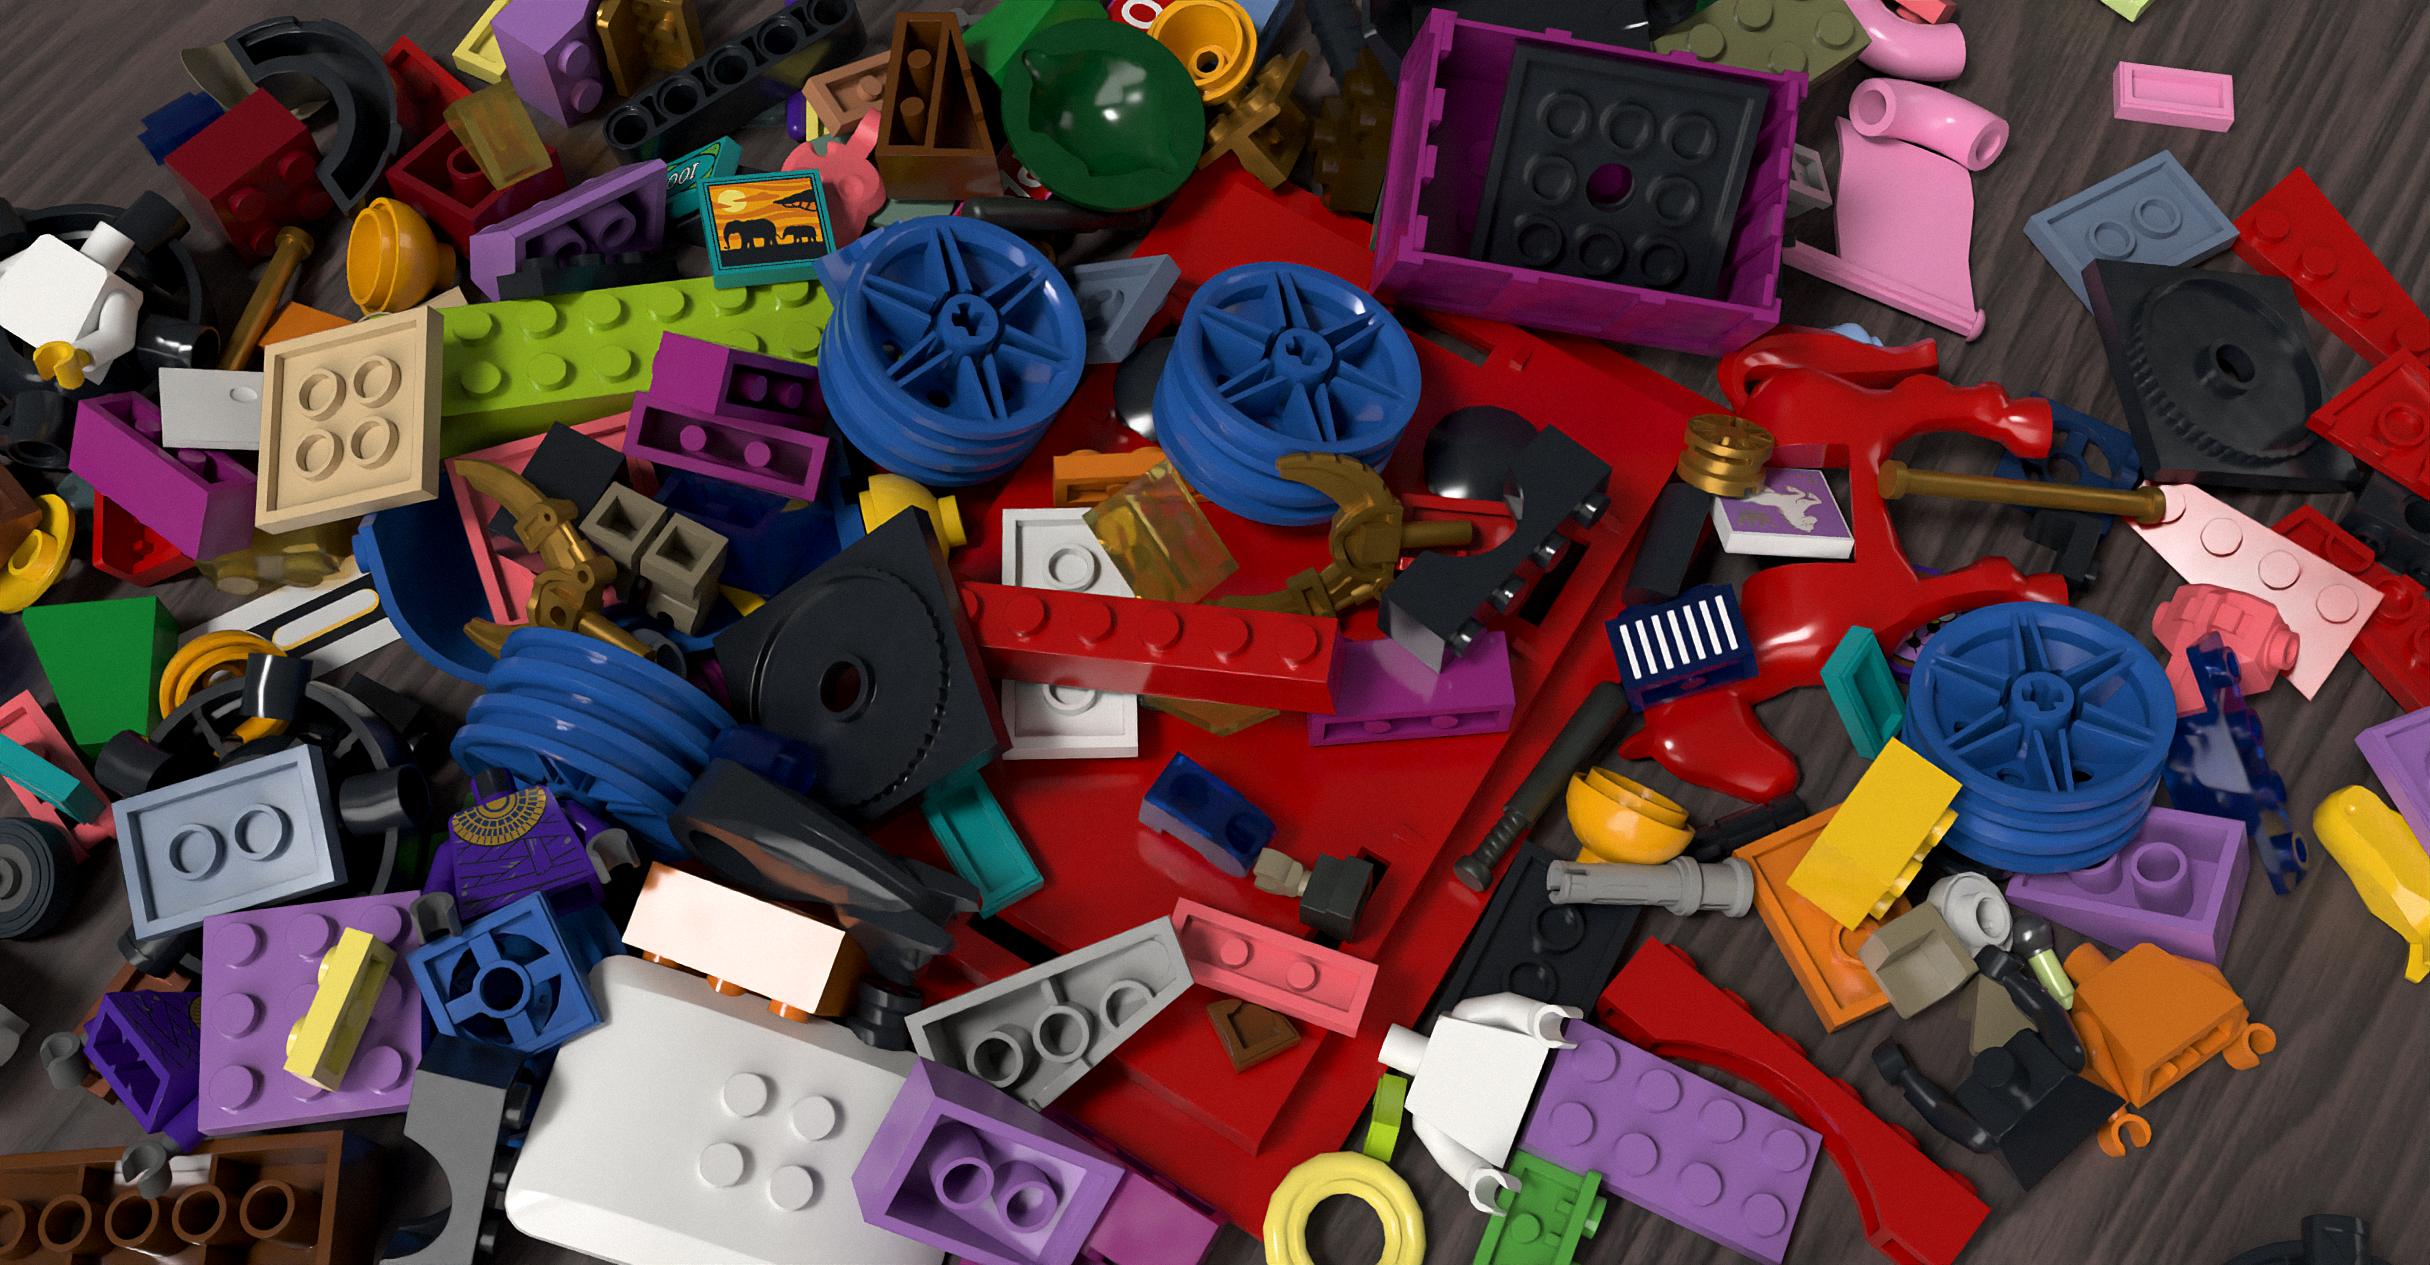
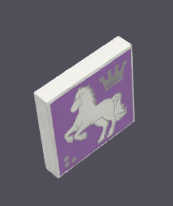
[1709,467,1854,560]

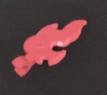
[781,106,887,250]

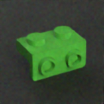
[1471,1149,1607,1265]

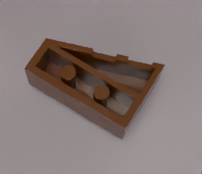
[875,12,1005,200]

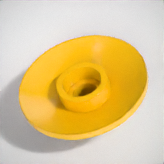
[0,494,75,614]

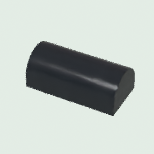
[1621,483,1713,624]

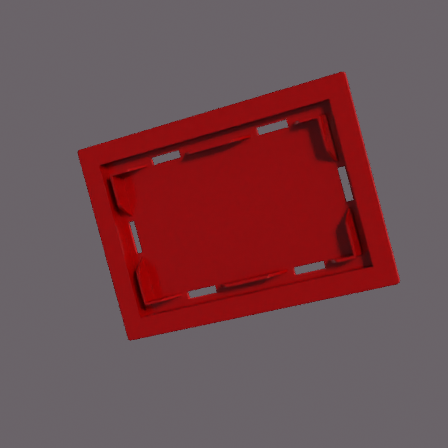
[670,150,1737,1243]

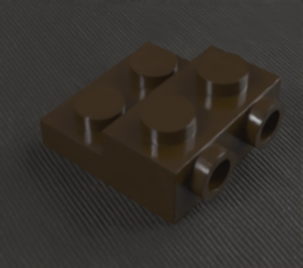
[1306,47,1397,214]

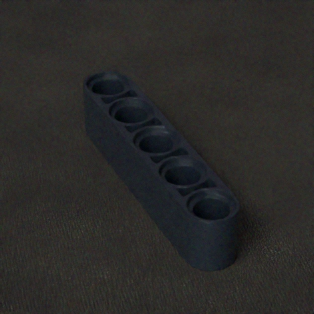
[603,0,867,166]

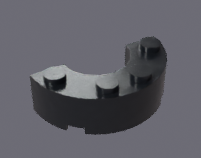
[224,16,428,223]

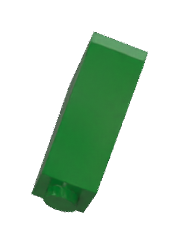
[962,0,1109,101]
[22,596,179,763]

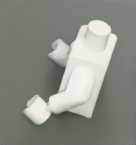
[1378,992,1583,1217]

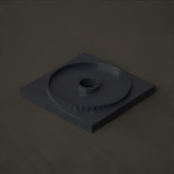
[1465,39,1770,300]
[2081,258,2362,494]
[712,505,1014,837]

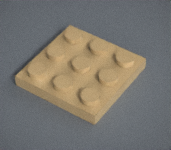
[255,305,444,535]

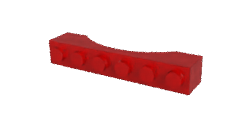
[1591,935,1992,1265]

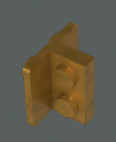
[595,0,707,98]
[1196,47,1313,191]

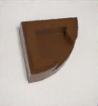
[1205,999,1301,1074]

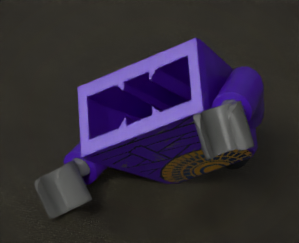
[409,767,641,945]
[40,989,208,1199]

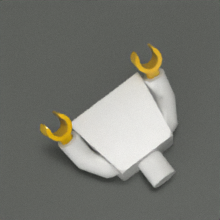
[0,221,143,389]

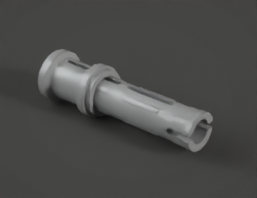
[1547,856,1754,917]

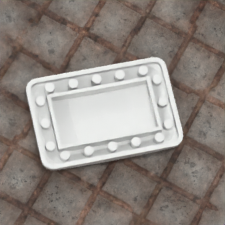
[504,955,946,1265]

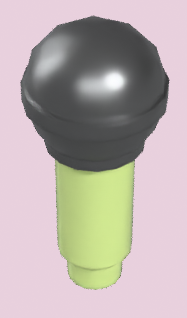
[2010,913,2075,1011]

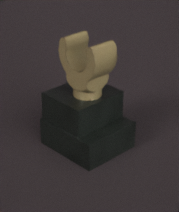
[1253,848,1374,944]

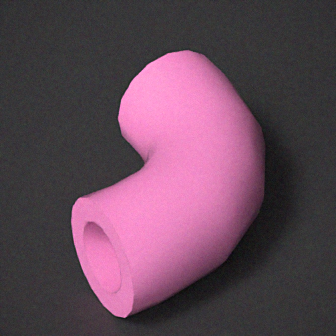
[1844,0,1966,82]
[1849,78,2009,171]

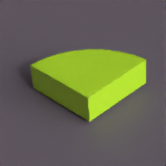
[1361,1073,1407,1166]

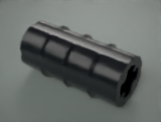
[1305,0,1370,97]

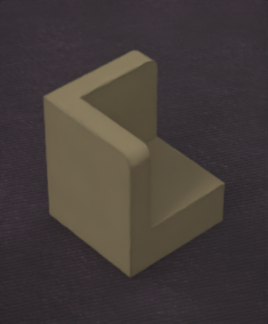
[1856,899,1978,1019]
[1957,973,2048,1057]

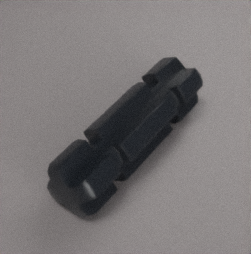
[1683,792,1807,863]

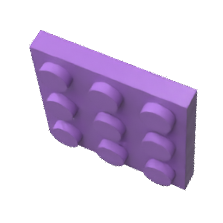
[198,890,430,1136]

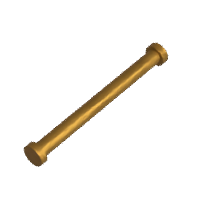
[214,226,315,371]
[1877,460,2166,524]

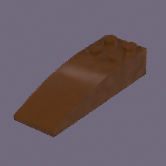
[0,1130,385,1265]

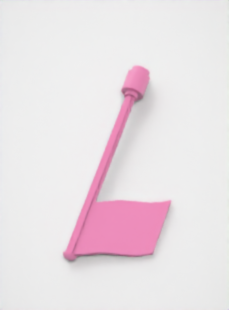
[1782,116,1986,342]

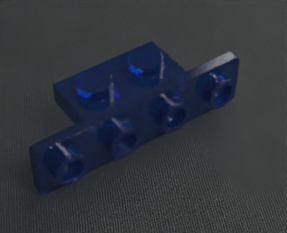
[2162,631,2310,895]

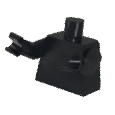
[1872,944,2126,1192]

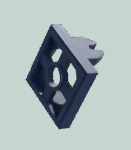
[1992,391,2141,545]

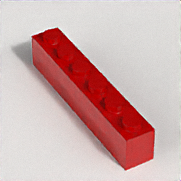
[953,580,1347,715]

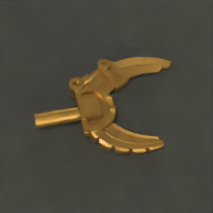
[1201,451,1472,618]
[454,458,657,663]

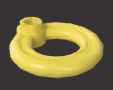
[1263,1151,1427,1265]

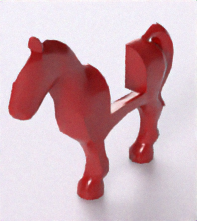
[1618,324,2069,806]

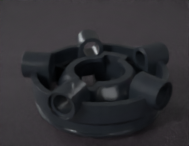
[0,190,220,469]
[95,652,432,979]

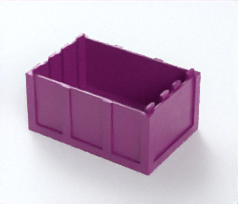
[1369,7,1809,358]

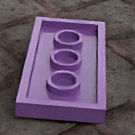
[1517,1018,1823,1265]

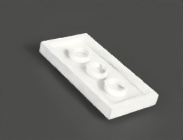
[1002,507,1138,760]

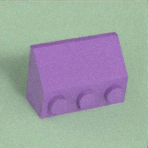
[470,159,668,302]

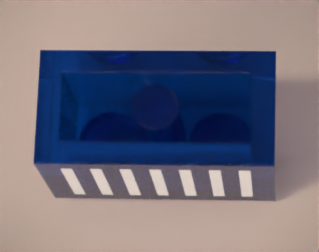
[1604,583,1759,713]

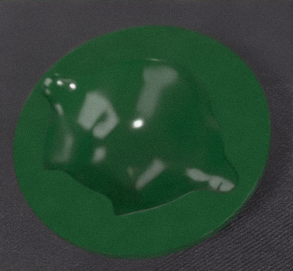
[1001,18,1205,212]

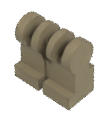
[578,481,729,637]

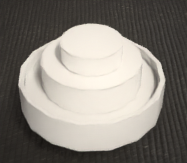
[1926,872,2013,972]

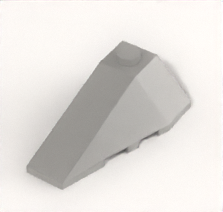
[904,914,1196,1113]

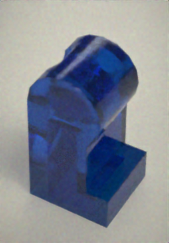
[1138,751,1277,878]

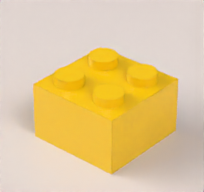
[1785,736,1963,932]

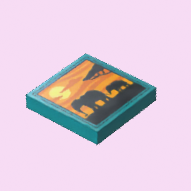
[696,168,837,289]

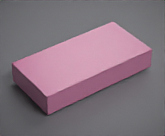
[2113,61,2234,133]

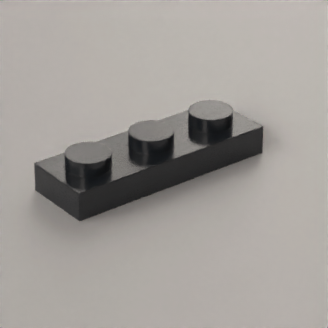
[496,250,679,301]

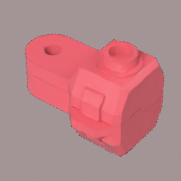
[2152,583,2300,755]

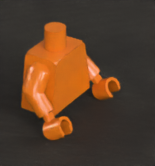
[2063,942,2276,1157]

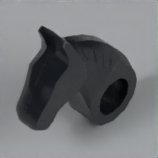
[666,758,983,987]

